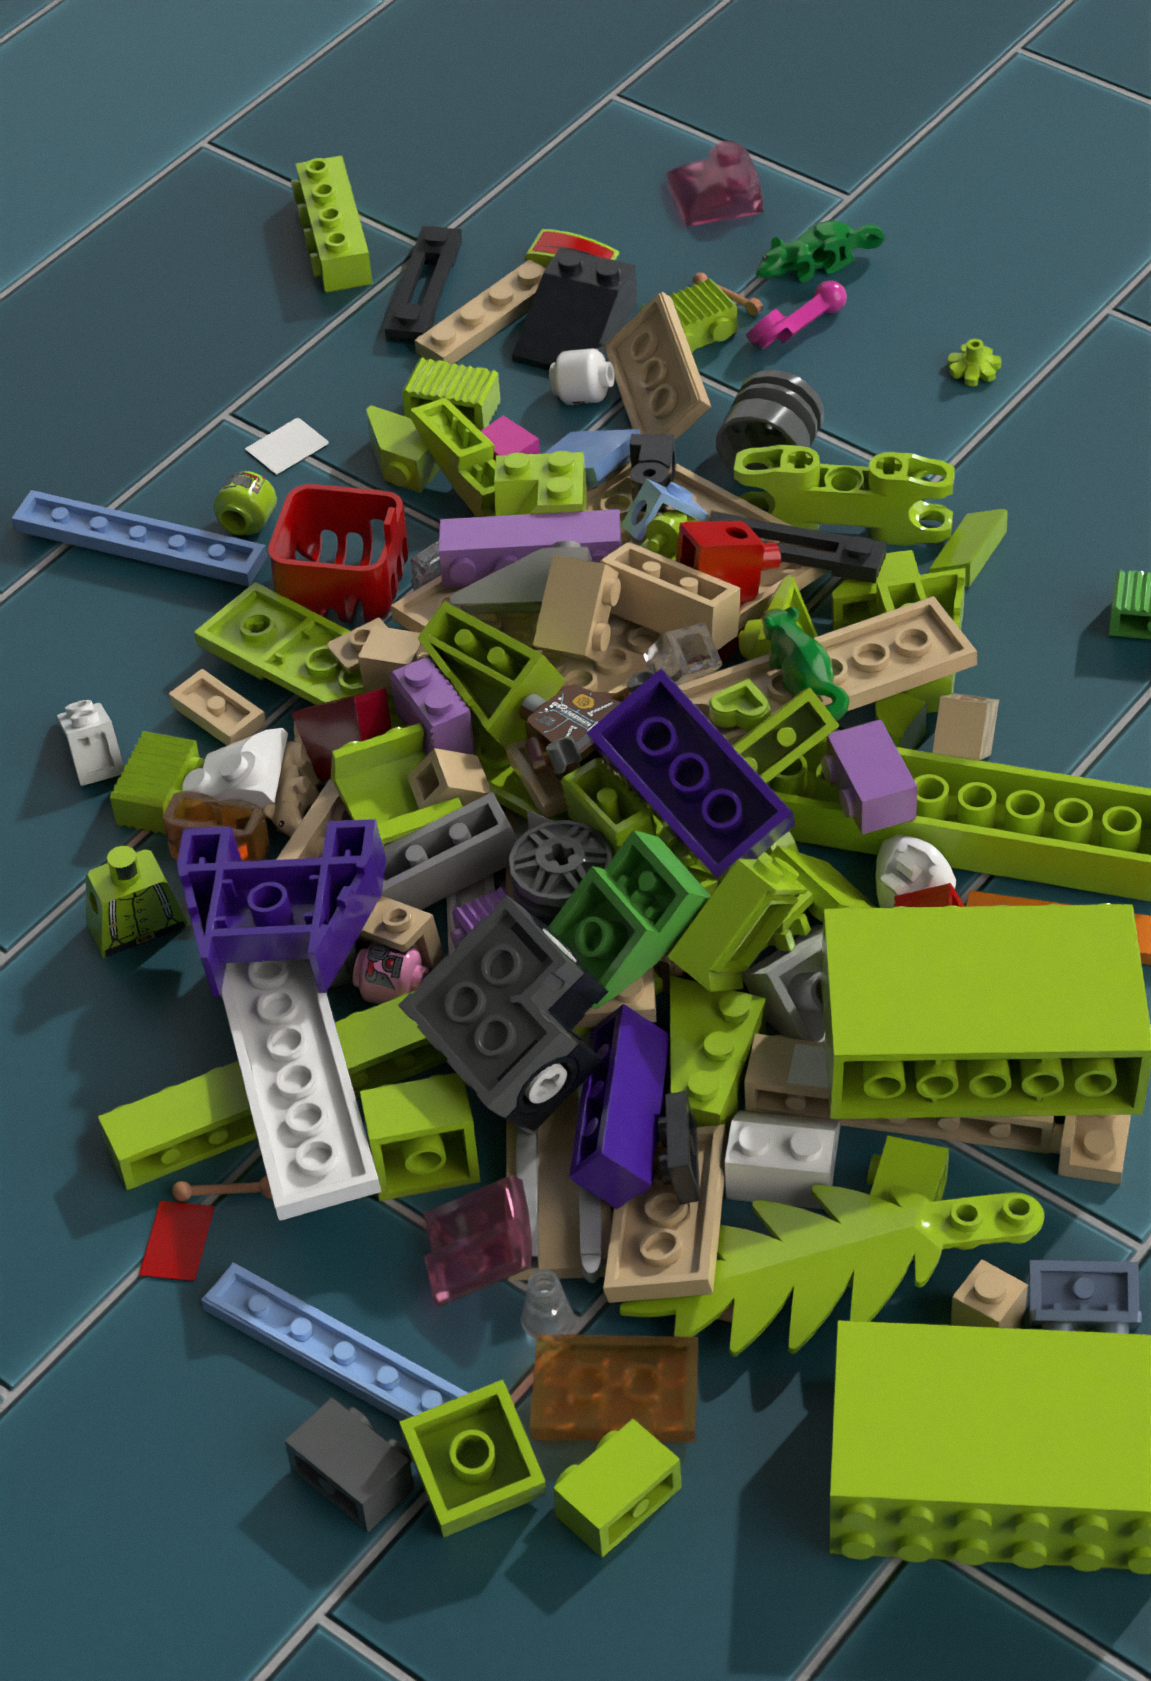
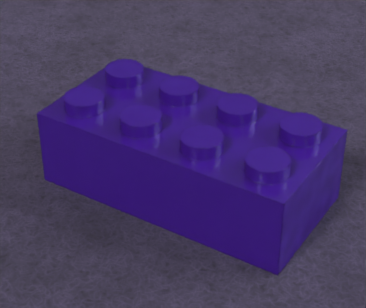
[586,668,795,886]

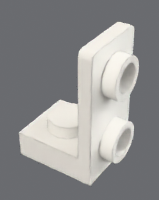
[57,700,124,786]

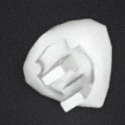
[876,835,956,908]

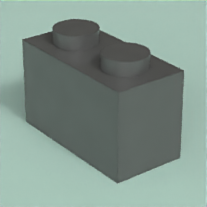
[284,1397,414,1533]

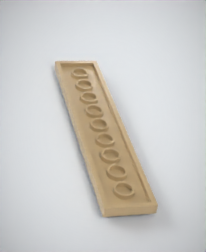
[506,596,977,818]

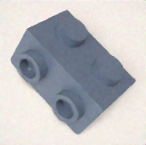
[1029,1260,1142,1334]

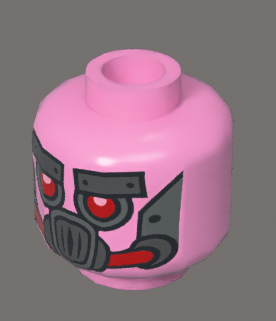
[353,942,429,1005]

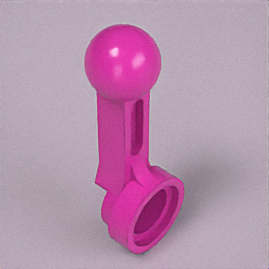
[746,281,847,349]

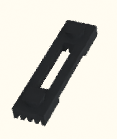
[385,226,462,344]
[708,512,887,584]

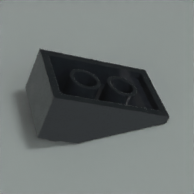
[512,248,637,370]

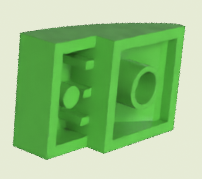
[549,830,711,1009]

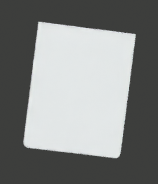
[245,418,329,475]

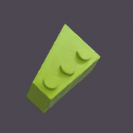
[876,568,966,713]
[417,601,566,751]
[670,976,767,1135]

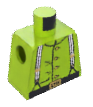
[86,846,188,958]

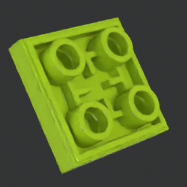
[770,845,877,922]

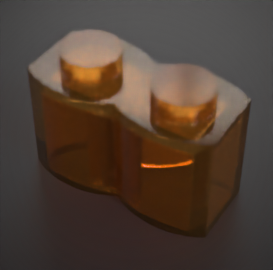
[163,792,270,862]

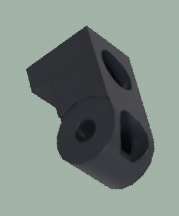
[629,434,677,512]

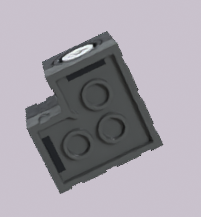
[398,895,609,1135]

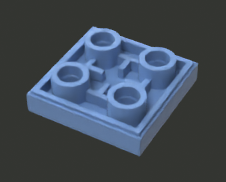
[544,429,641,488]

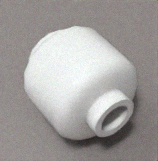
[549,348,614,405]

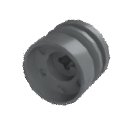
[716,369,824,473]
[509,820,612,927]

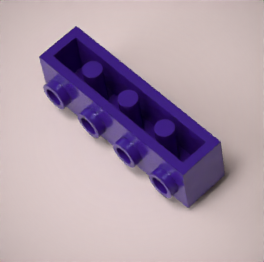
[569,1004,670,1209]

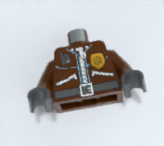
[519,669,654,781]

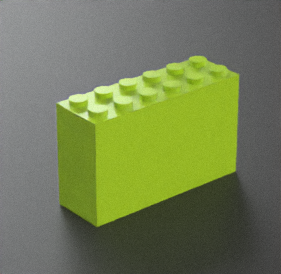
[821,903,1151,1119]
[830,1320,1151,1574]

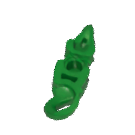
[756,220,885,283]
[762,607,850,721]

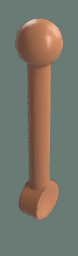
[692,272,763,316]
[172,1176,273,1201]

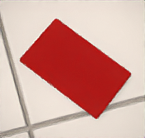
[139,1201,215,1281]

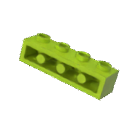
[291,156,373,293]

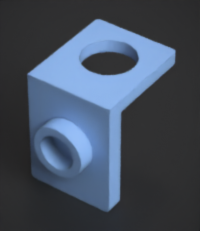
[621,478,709,541]

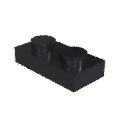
[658,1091,700,1205]

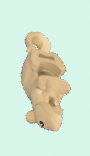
[262,722,324,837]

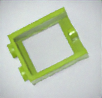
[667,857,808,992]

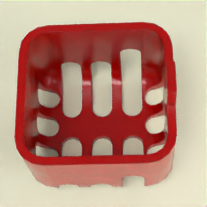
[268,484,409,623]

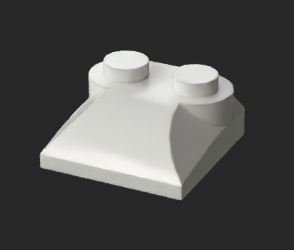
[181,728,288,828]

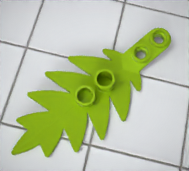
[620,1184,1044,1357]

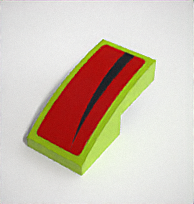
[524,229,620,268]

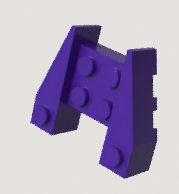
[177,819,386,998]

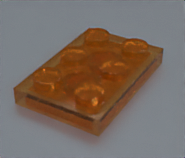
[530,1334,699,1442]

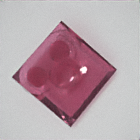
[667,141,764,227]

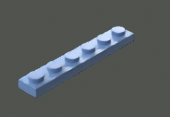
[12,490,267,587]

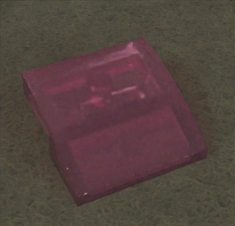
[424,1175,532,1306]

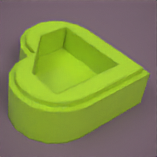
[709,678,771,731]

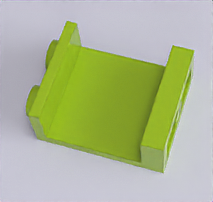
[331,723,463,847]

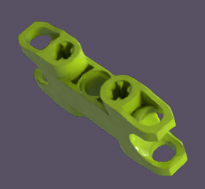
[734,445,955,546]

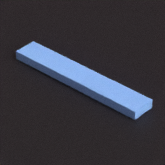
[201,1262,468,1421]

